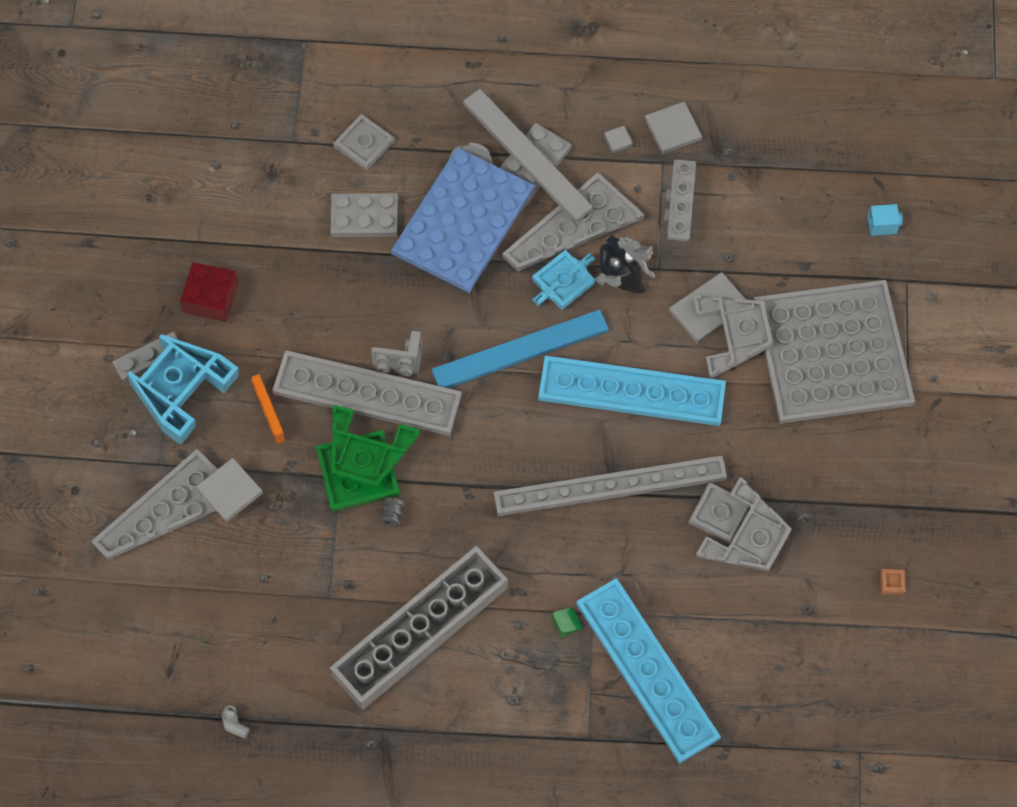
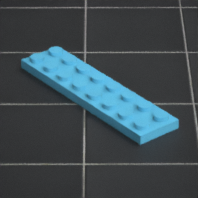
[538,356,726,426]
[576,578,721,764]

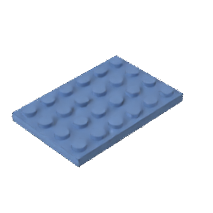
[391,148,534,293]

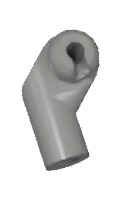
[221,705,250,739]

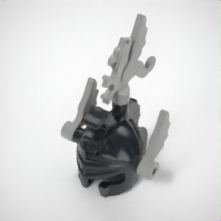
[596,235,656,294]

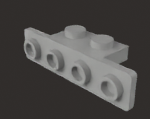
[664,160,696,241]

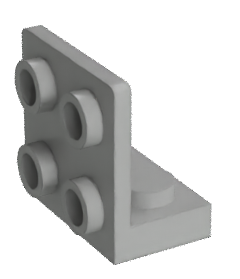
[371,331,422,377]

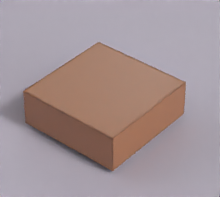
[880,569,906,595]

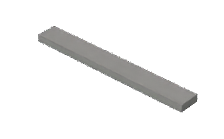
[463,89,593,223]

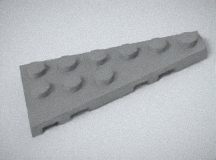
[503,173,644,271]
[91,449,218,560]

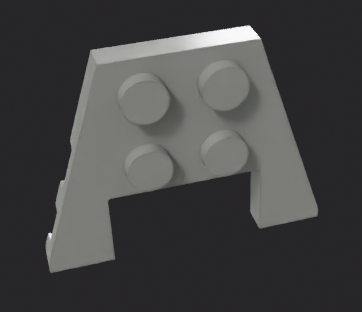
[693,295,773,379]
[696,477,792,571]

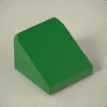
[551,607,583,638]

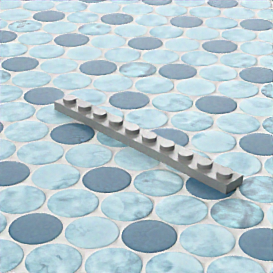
[494,456,727,516]

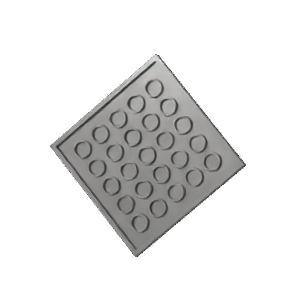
[753,280,915,424]

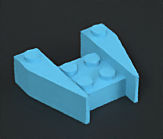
[128,334,238,445]

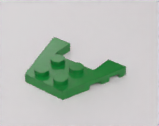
[332,405,420,489]

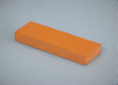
[251,374,285,444]

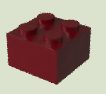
[180,262,239,322]

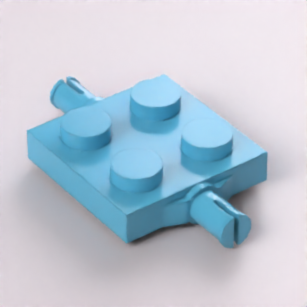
[532,250,596,310]

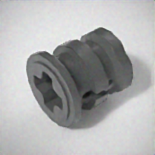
[378,497,405,527]

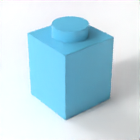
[867,204,903,236]

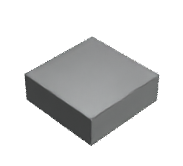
[604,126,633,154]

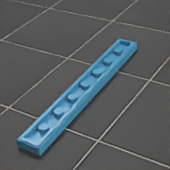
[431,310,609,388]

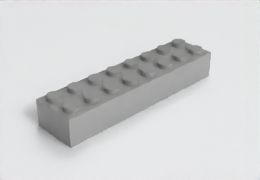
[330,546,508,711]

